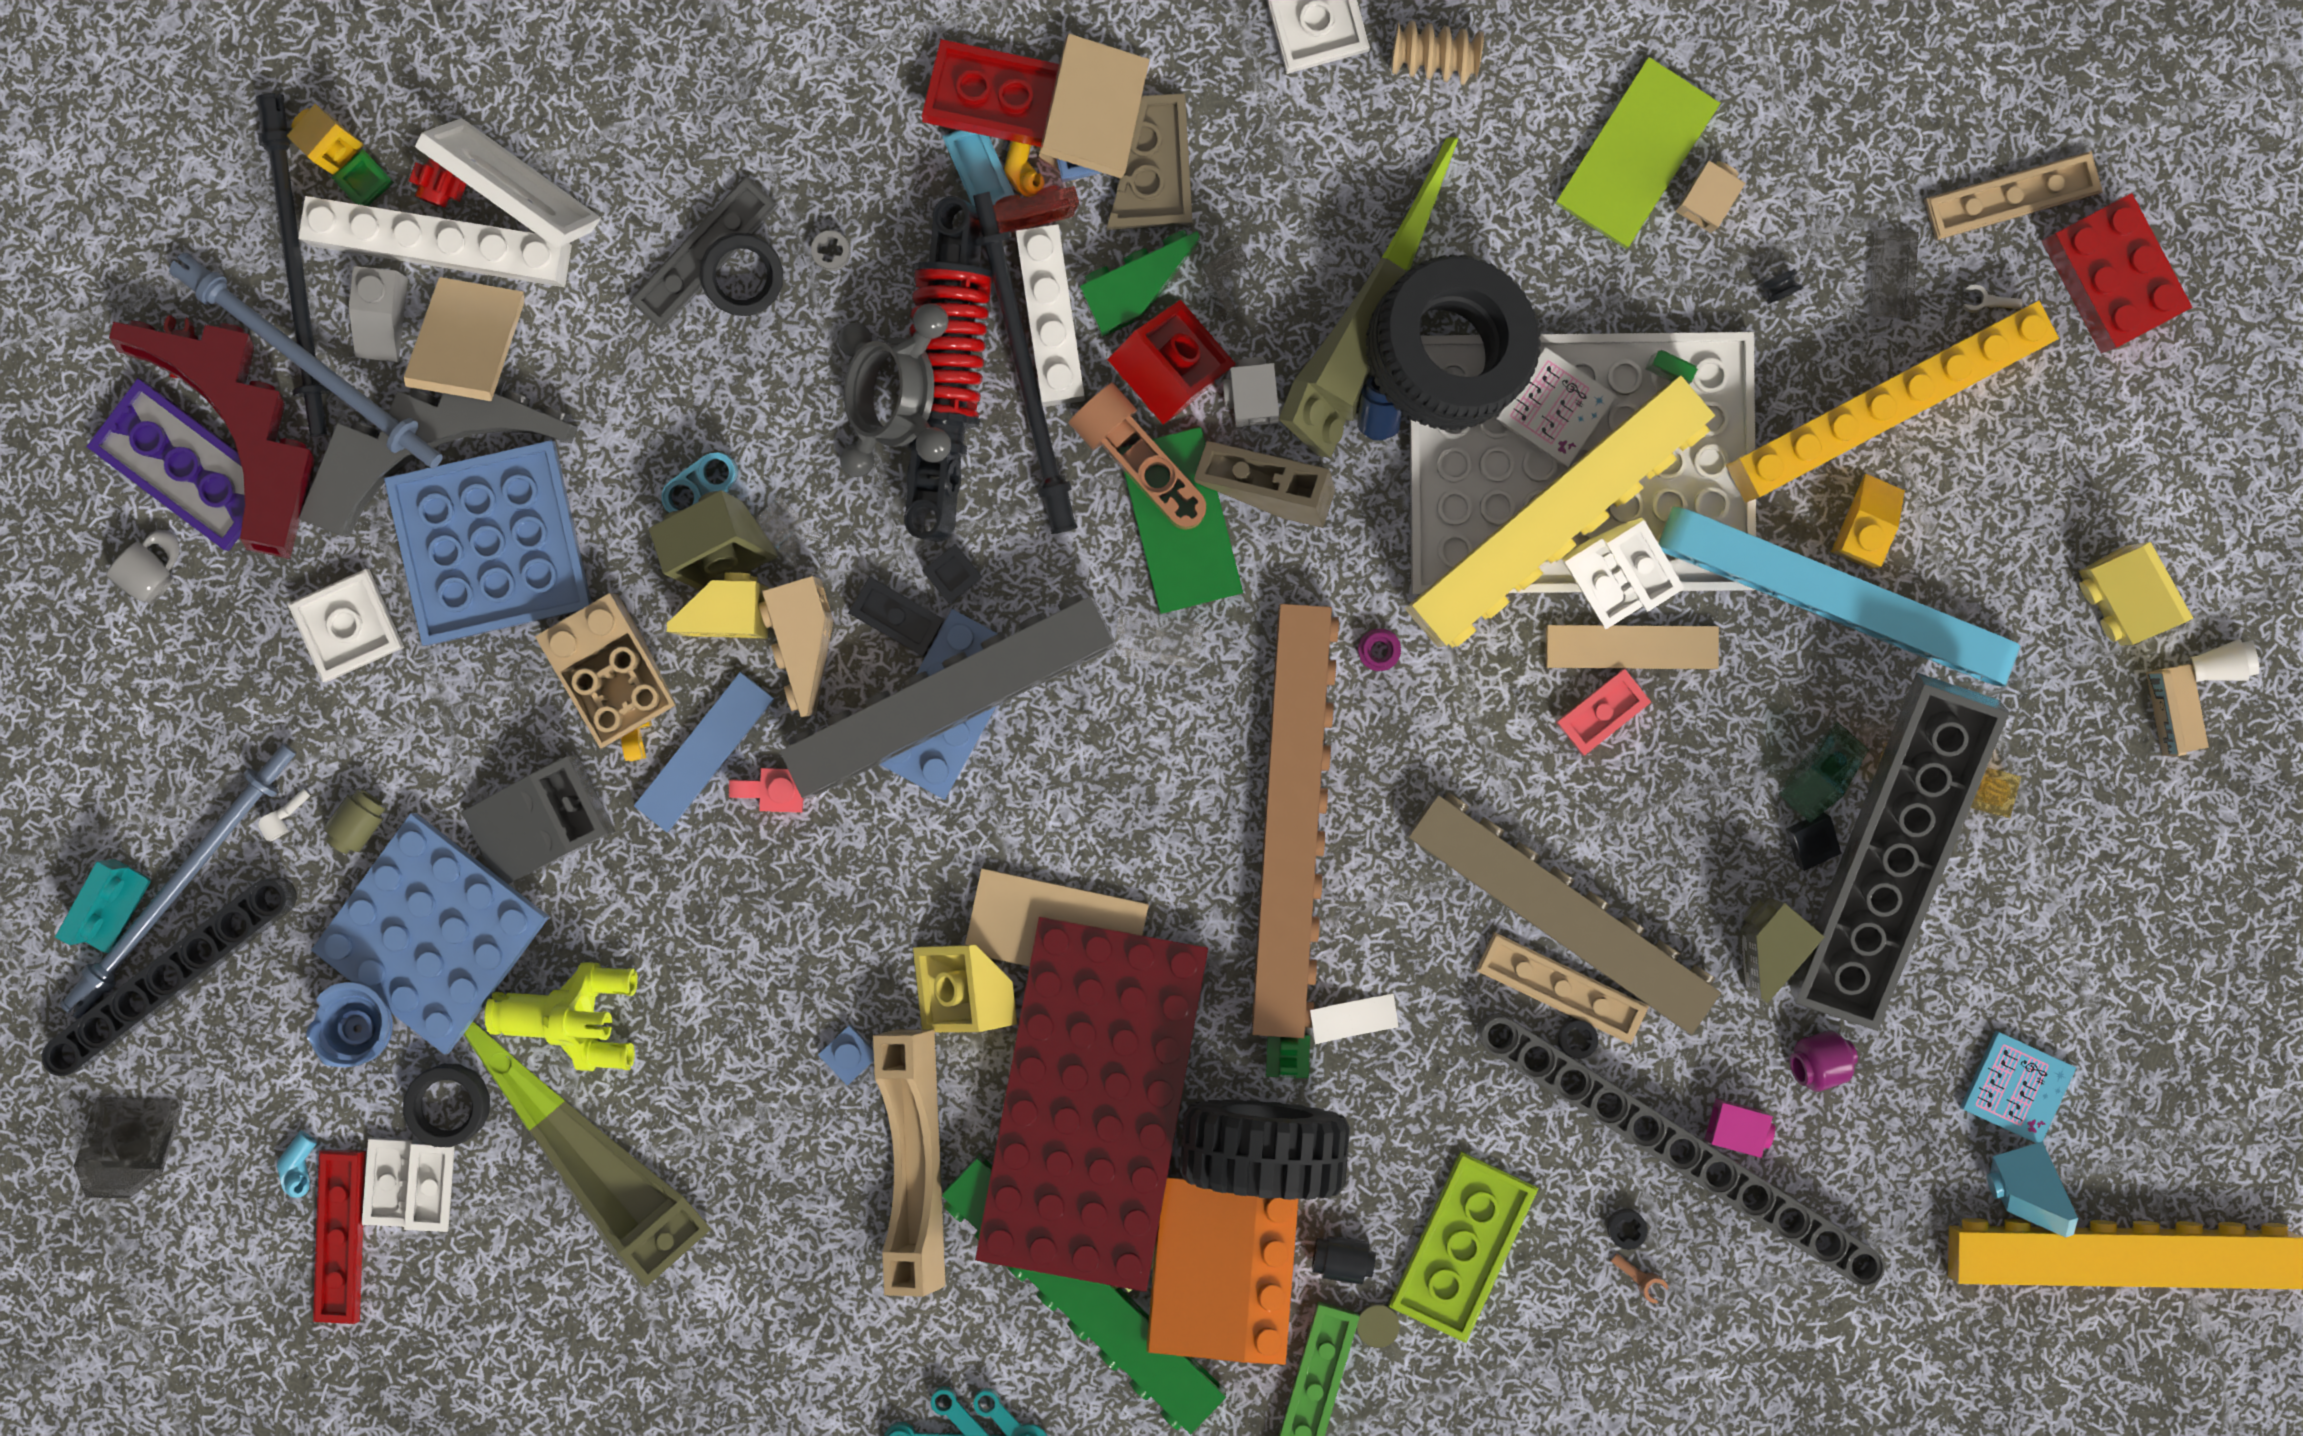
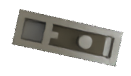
[1194,441,1336,528]

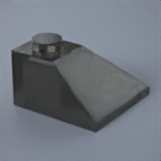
[73,1097,183,1199]

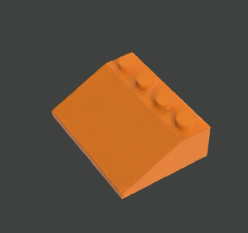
[1146,1177,1298,1365]

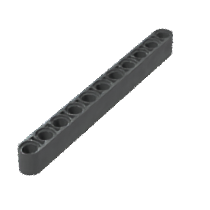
[1478,1013,1885,1287]

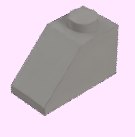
[348,266,408,363]

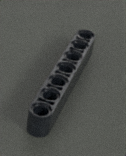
[41,877,297,1076]

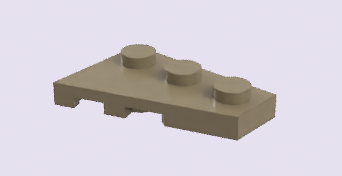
[1107,93,1193,230]

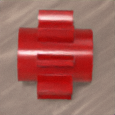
[408,157,466,209]

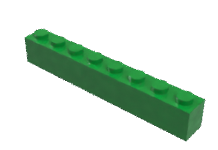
[941,1152,1227,1435]

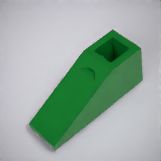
[1080,230,1200,338]

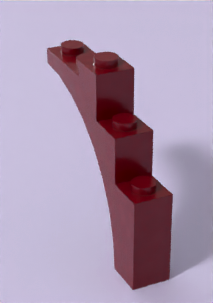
[109,320,315,559]

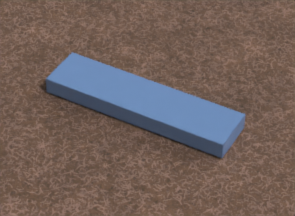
[634,672,775,833]

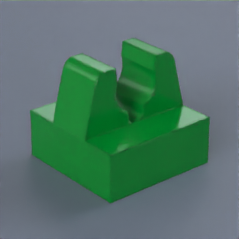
[1265,1034,1310,1078]

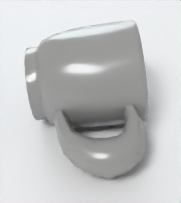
[106,529,180,605]

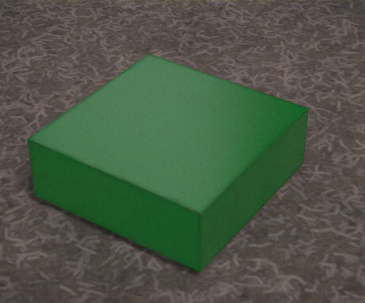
[331,149,394,206]
[1645,350,1698,384]

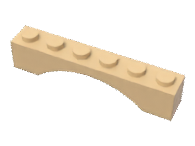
[873,1029,946,1297]

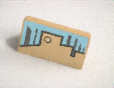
[2146,664,2209,756]

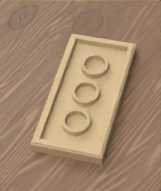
[965,868,1149,967]

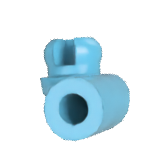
[277,1131,317,1198]

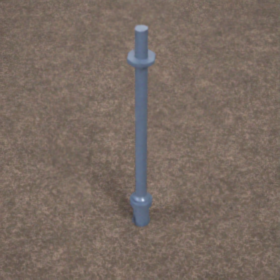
[169,252,443,469]
[60,743,297,1019]

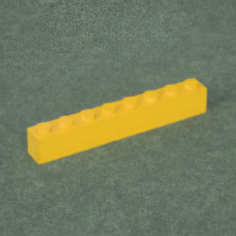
[1726,300,2059,503]
[1948,1218,2303,1289]

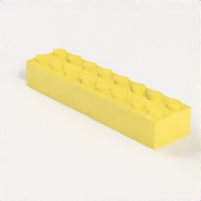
[1404,376,1715,648]

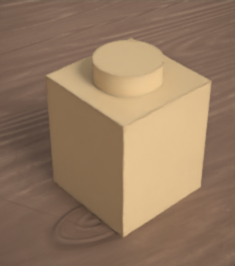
[1675,161,1746,233]

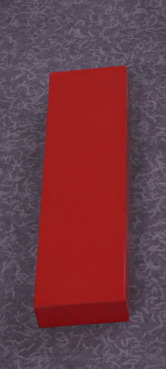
[313,1149,366,1324]

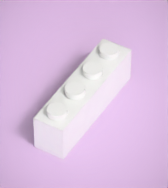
[1016,224,1085,407]

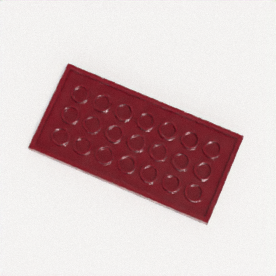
[975,917,1208,1292]

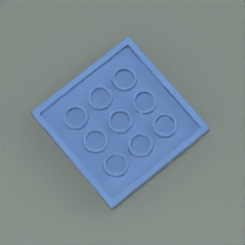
[384,440,592,646]
[311,813,550,1055]

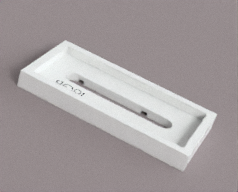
[415,118,601,249]

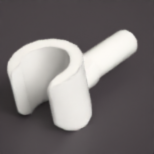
[1962,285,2022,313]
[259,788,311,841]

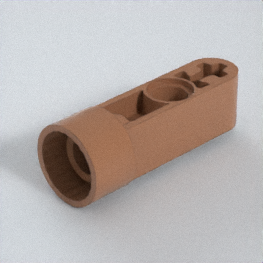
[1068,382,1206,530]

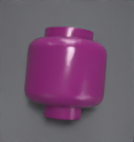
[1789,1030,1858,1092]

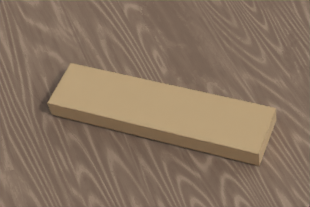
[1924,151,2103,241]
[1545,625,1719,669]
[1475,932,1649,1045]

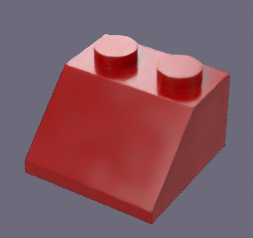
[1107,299,1236,425]

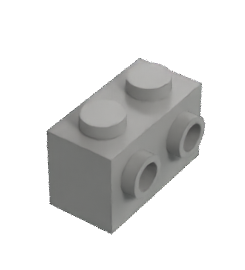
[1223,357,1279,428]

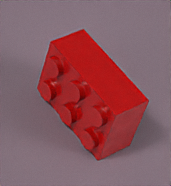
[2041,193,2193,354]

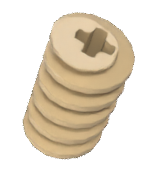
[1391,20,1484,85]

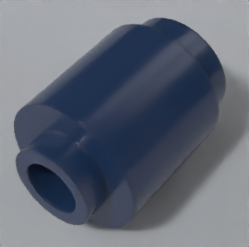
[1357,376,1402,441]

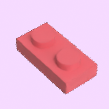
[1556,669,1651,756]

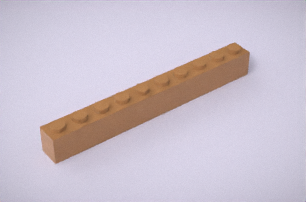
[1251,604,1339,1038]

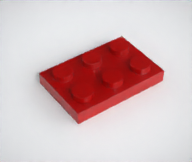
[922,39,1059,147]

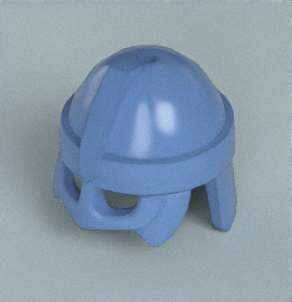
[306,982,393,1067]

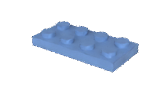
[880,609,997,800]

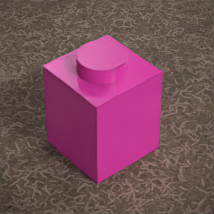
[1704,1098,1776,1158]

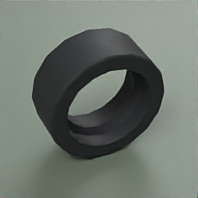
[700,233,783,316]
[403,1063,490,1147]

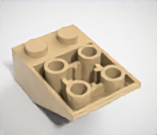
[759,576,834,717]
[535,593,676,749]

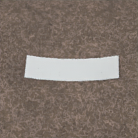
[1310,994,1399,1044]

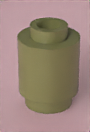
[323,788,387,854]

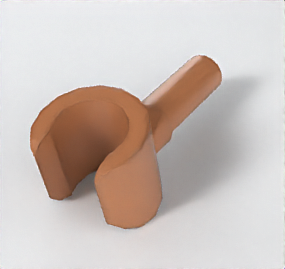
[1610,1253,1669,1303]

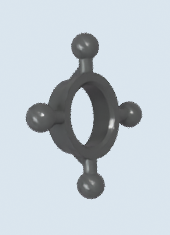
[838,303,951,477]

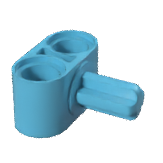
[661,452,738,513]

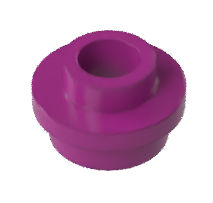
[1358,628,1401,671]

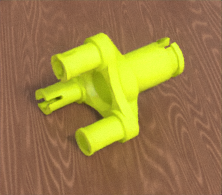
[484,962,638,1071]

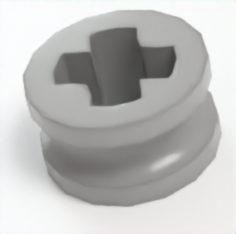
[811,230,851,271]

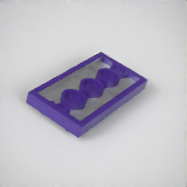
[86,378,245,551]

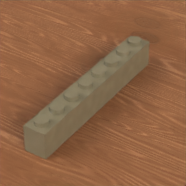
[1406,792,1721,1035]

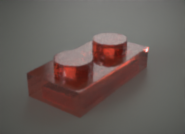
[993,185,1079,233]

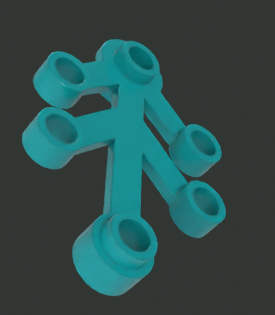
[884,1386,1048,1436]

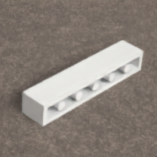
[298,196,572,287]

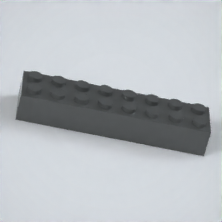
[1789,672,2010,1031]

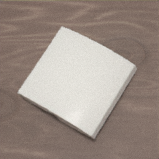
[1562,517,1685,629]
[362,1137,455,1232]

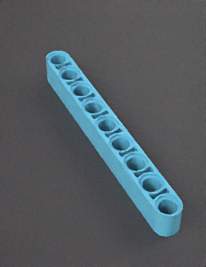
[1658,507,2021,687]

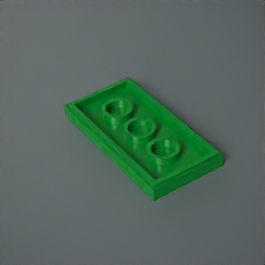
[1118,427,1243,615]

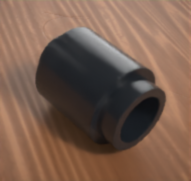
[1312,1236,1376,1285]

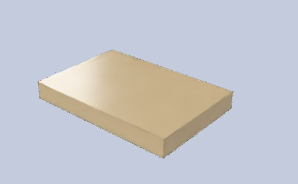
[1039,33,1150,179]
[404,277,525,401]

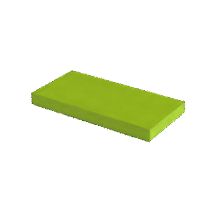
[1554,57,1721,249]
[1388,1151,1539,1343]

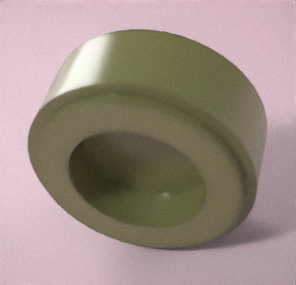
[1357,1303,1400,1348]

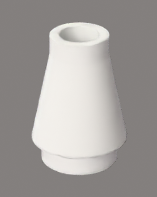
[2189,639,2259,682]

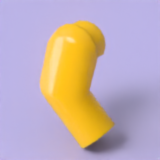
[1004,141,1045,197]

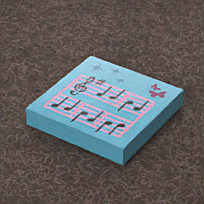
[1960,1031,2076,1143]

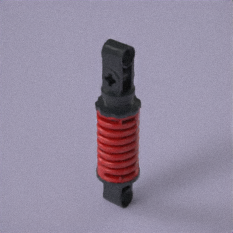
[904,196,994,542]

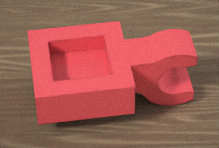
[729,768,804,813]

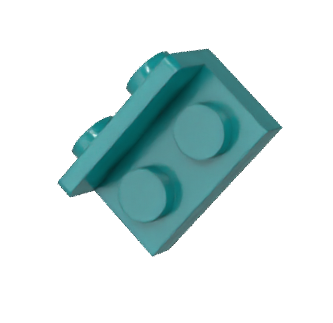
[55,859,151,953]

